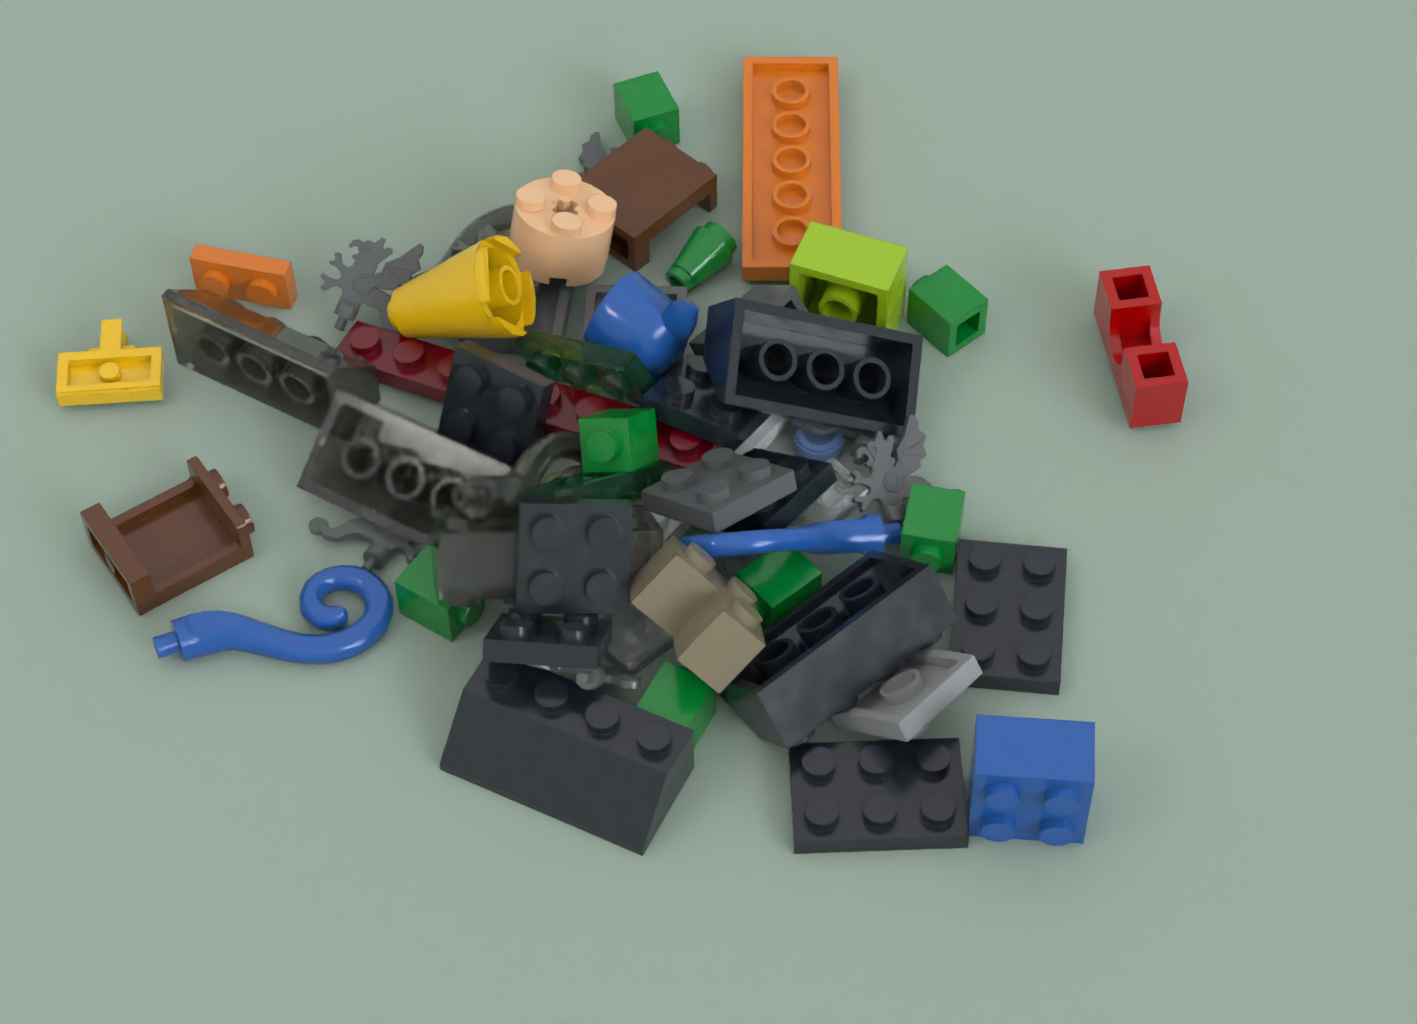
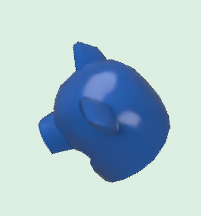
[583,271,699,405]

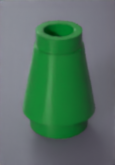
[665,221,737,293]

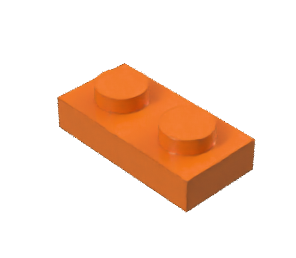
[189,244,298,310]

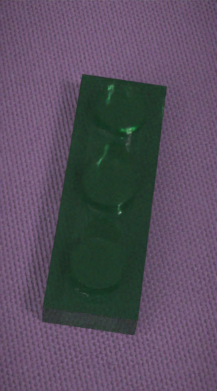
[514,328,656,401]
[526,461,669,500]

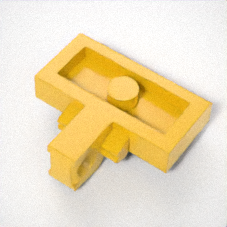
[56,319,165,406]

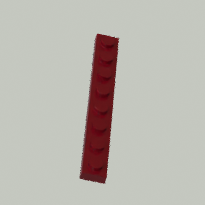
[331,320,723,473]

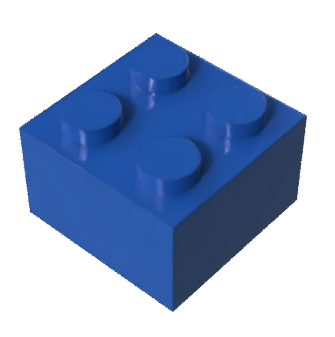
[968,714,1095,846]

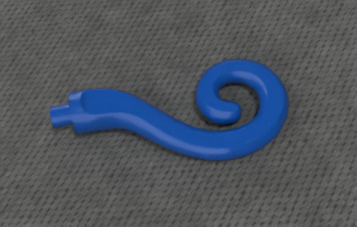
[680,513,902,558]
[152,565,394,664]

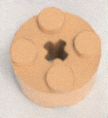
[509,169,617,286]

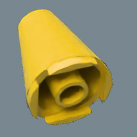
[387,235,536,339]

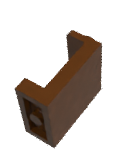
[581,127,717,271]
[80,456,255,616]

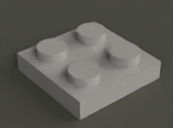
[831,648,983,742]

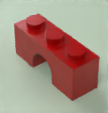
[1094,265,1188,428]

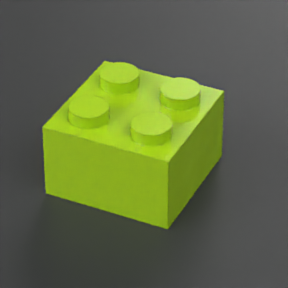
[789,221,908,330]

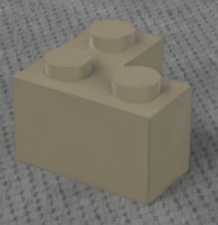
[629,535,766,694]

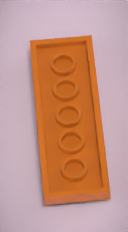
[742,57,842,281]

